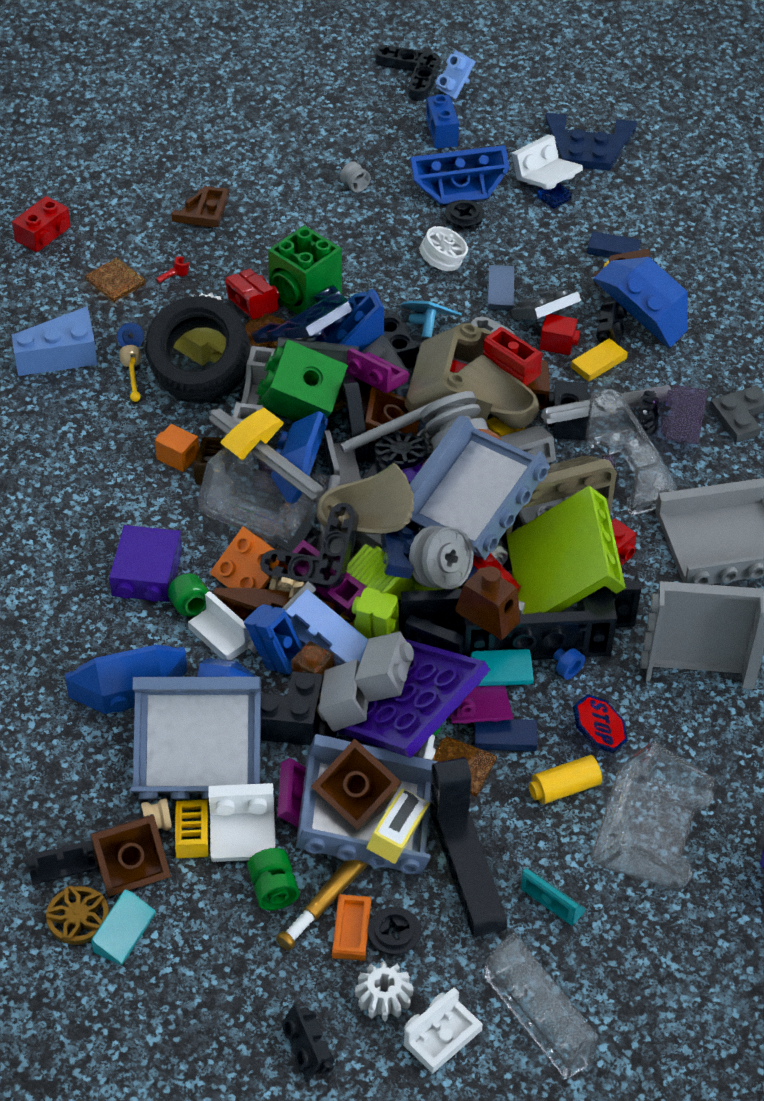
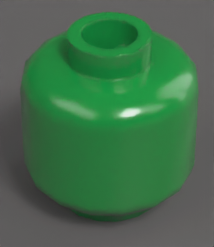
[168,573,209,617]

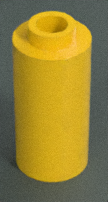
[529,755,602,805]

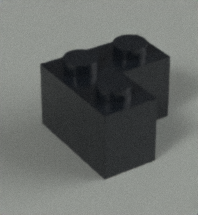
[261,671,323,745]

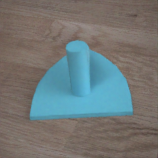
[400,301,462,338]

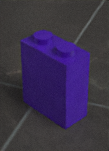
[109,525,182,602]

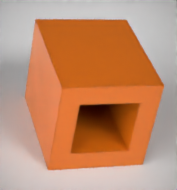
[155,424,199,472]

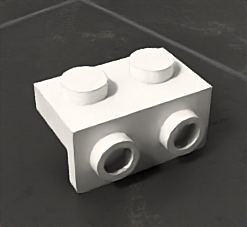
[404,988,483,1074]

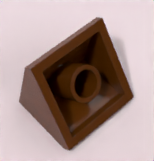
[364,386,419,452]
[311,739,402,831]
[90,814,171,897]

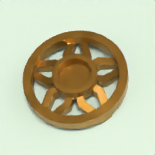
[46,886,109,945]

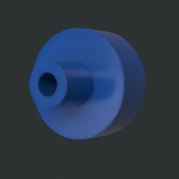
[117,322,144,347]
[553,648,585,680]

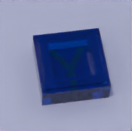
[537,183,572,209]

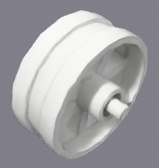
[419,226,468,271]

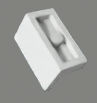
[188,591,249,660]

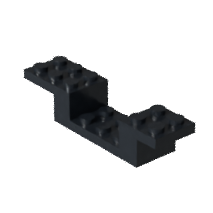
[400,580,641,660]

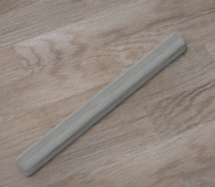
[541,385,674,424]
[209,408,325,501]

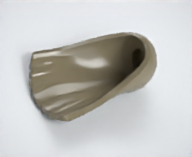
[458,355,539,429]
[316,463,414,534]

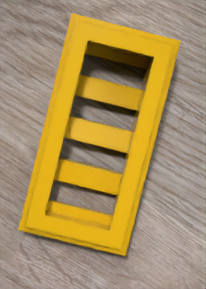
[175,799,209,859]

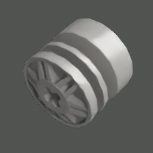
[420,391,489,450]

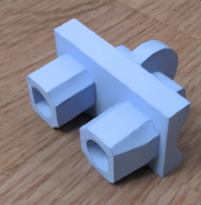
[436,50,476,99]

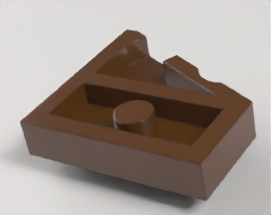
[171,186,229,228]

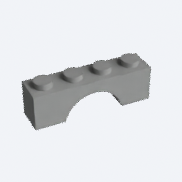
[232,346,275,423]

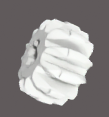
[355,960,413,1022]

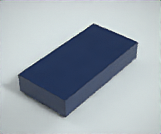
[587,231,641,258]
[475,719,537,751]

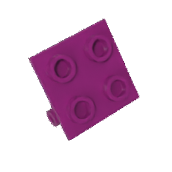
[450,685,513,724]

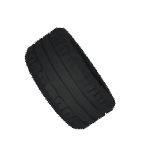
[145,295,251,403]

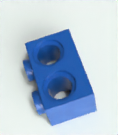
[426,94,459,149]

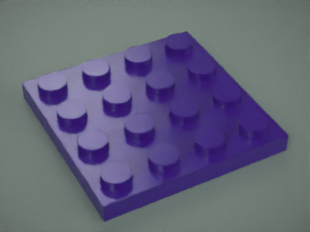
[335,639,490,758]

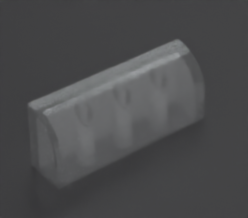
[484,933,599,1080]

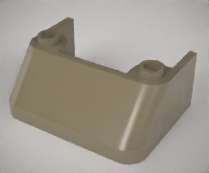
[404,323,493,420]
[501,456,617,550]

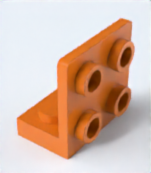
[210,526,288,589]

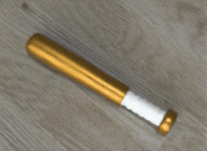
[276,860,369,951]

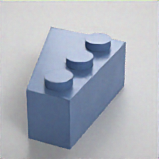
[11,306,97,376]
[286,589,368,671]

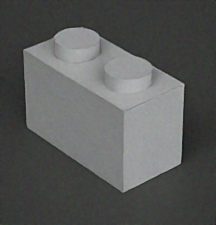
[354,631,414,702]
[317,659,368,732]

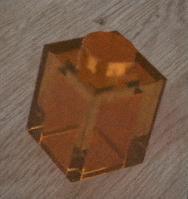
[291,641,335,677]

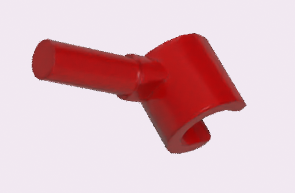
[156,256,189,283]

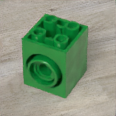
[268,225,342,315]
[256,339,348,421]

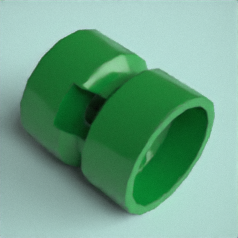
[247,848,300,911]

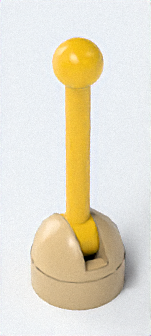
[119,345,141,402]

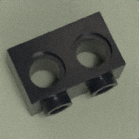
[384,313,419,368]

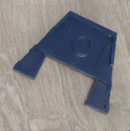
[545,113,637,171]
[251,285,353,343]
[381,527,478,585]

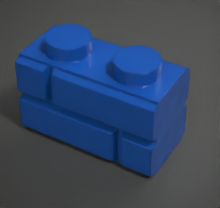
[244,604,307,675]

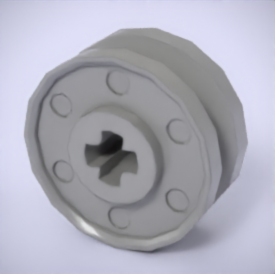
[409,525,474,590]

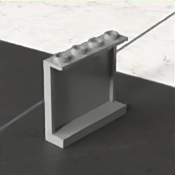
[655,478,764,585]
[640,581,764,689]

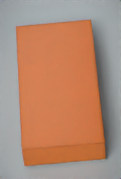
[332,894,371,961]

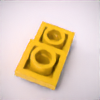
[220,408,284,461]

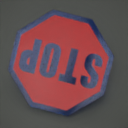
[573,694,628,753]

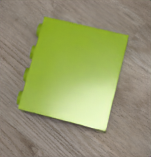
[507,485,626,614]

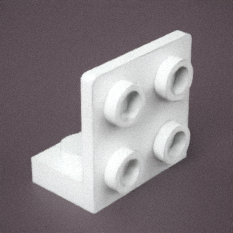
[511,134,583,189]
[209,783,276,862]

